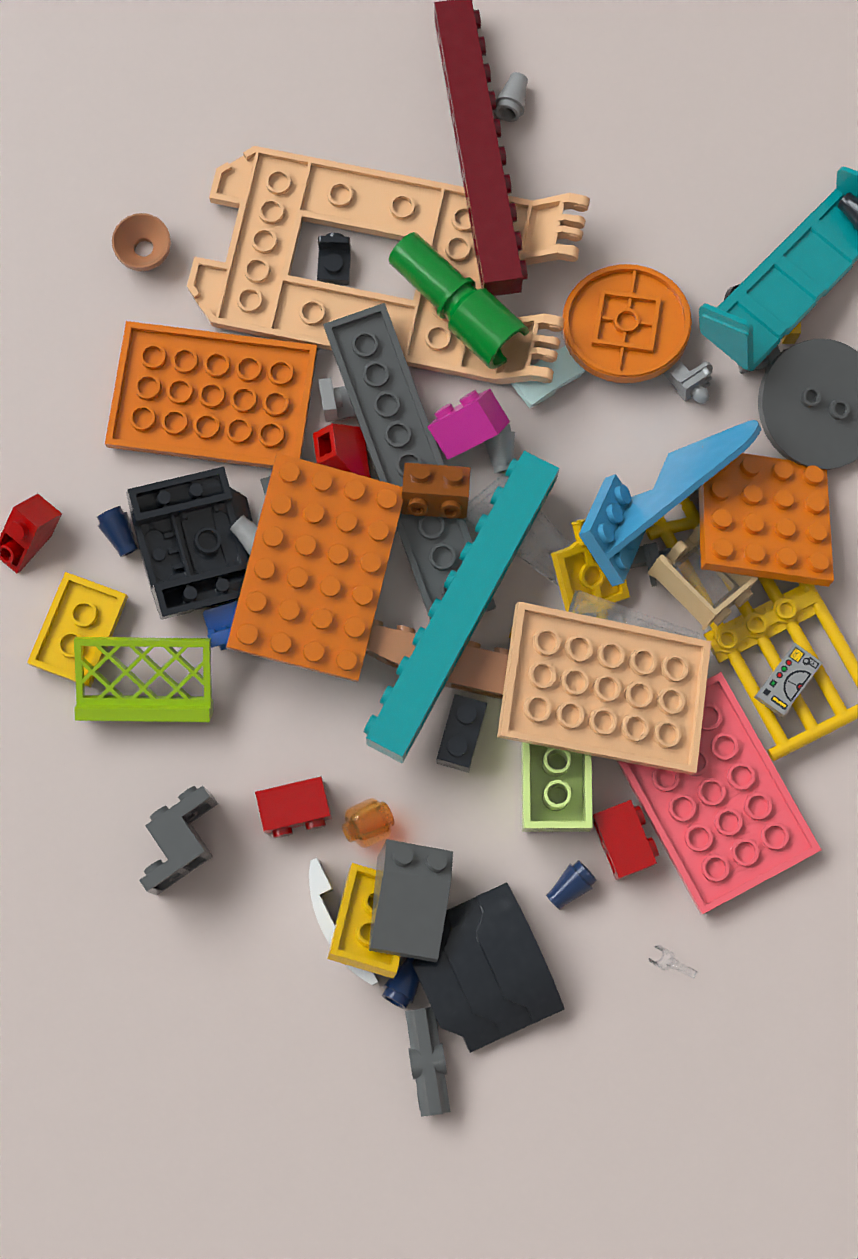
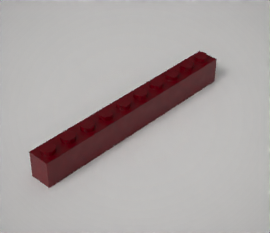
[434,0,528,296]

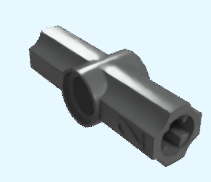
[405,1007,451,1117]

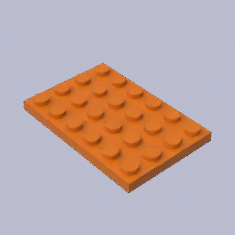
[105,321,318,469]
[226,453,403,682]

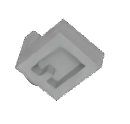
[318,377,356,422]

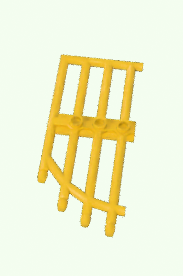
[646,496,858,762]

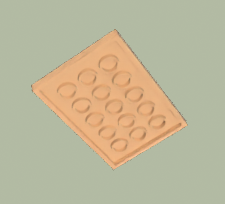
[497,602,711,775]

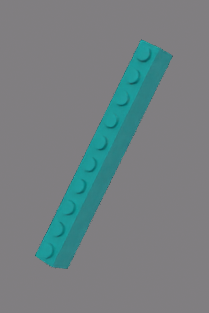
[363,451,559,764]

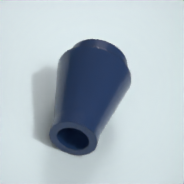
[97,506,138,557]
[546,860,597,910]
[382,957,420,1009]

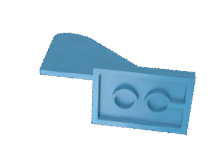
[579,420,761,587]

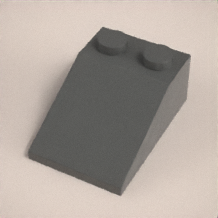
[369,839,453,962]

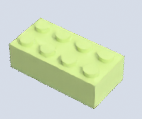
[521,742,593,832]

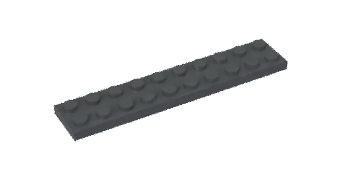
[323,303,496,620]

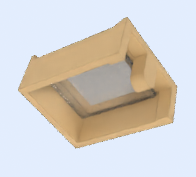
[647,524,758,631]

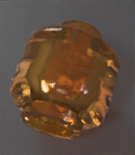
[342,798,395,848]

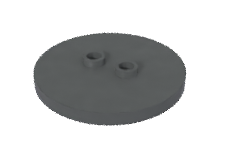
[758,339,858,470]

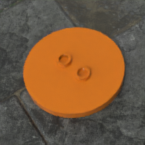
[562,264,692,383]

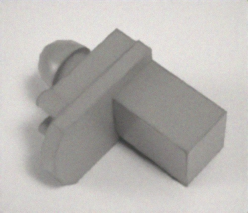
[663,359,713,403]

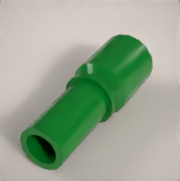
[388,232,529,369]

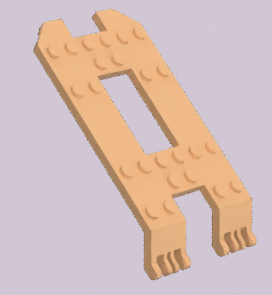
[187,146,590,385]

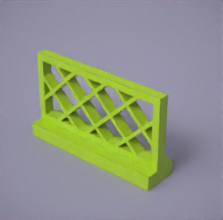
[74,637,214,722]

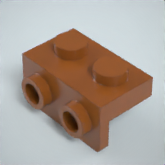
[401,462,471,519]

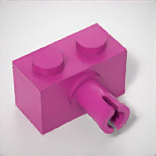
[427,389,510,460]

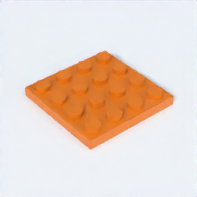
[699,453,834,587]

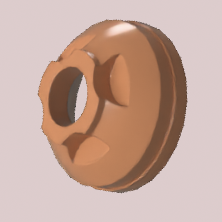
[112,213,171,271]

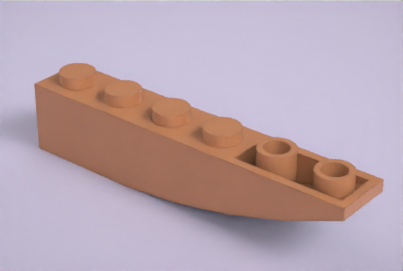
[366,619,509,700]

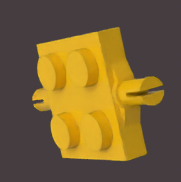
[551,519,630,620]

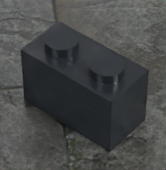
[436,694,487,773]

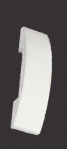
[309,858,379,985]

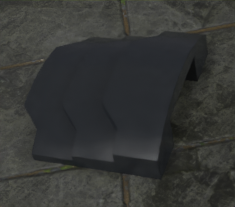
[126,467,253,620]
[412,883,565,1053]

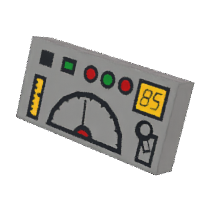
[754,643,822,718]

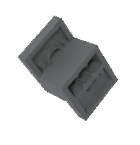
[139,786,218,895]

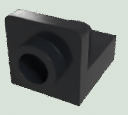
[317,233,351,285]

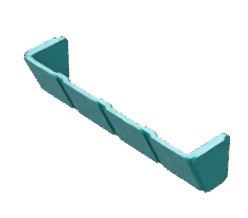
[699,166,858,371]

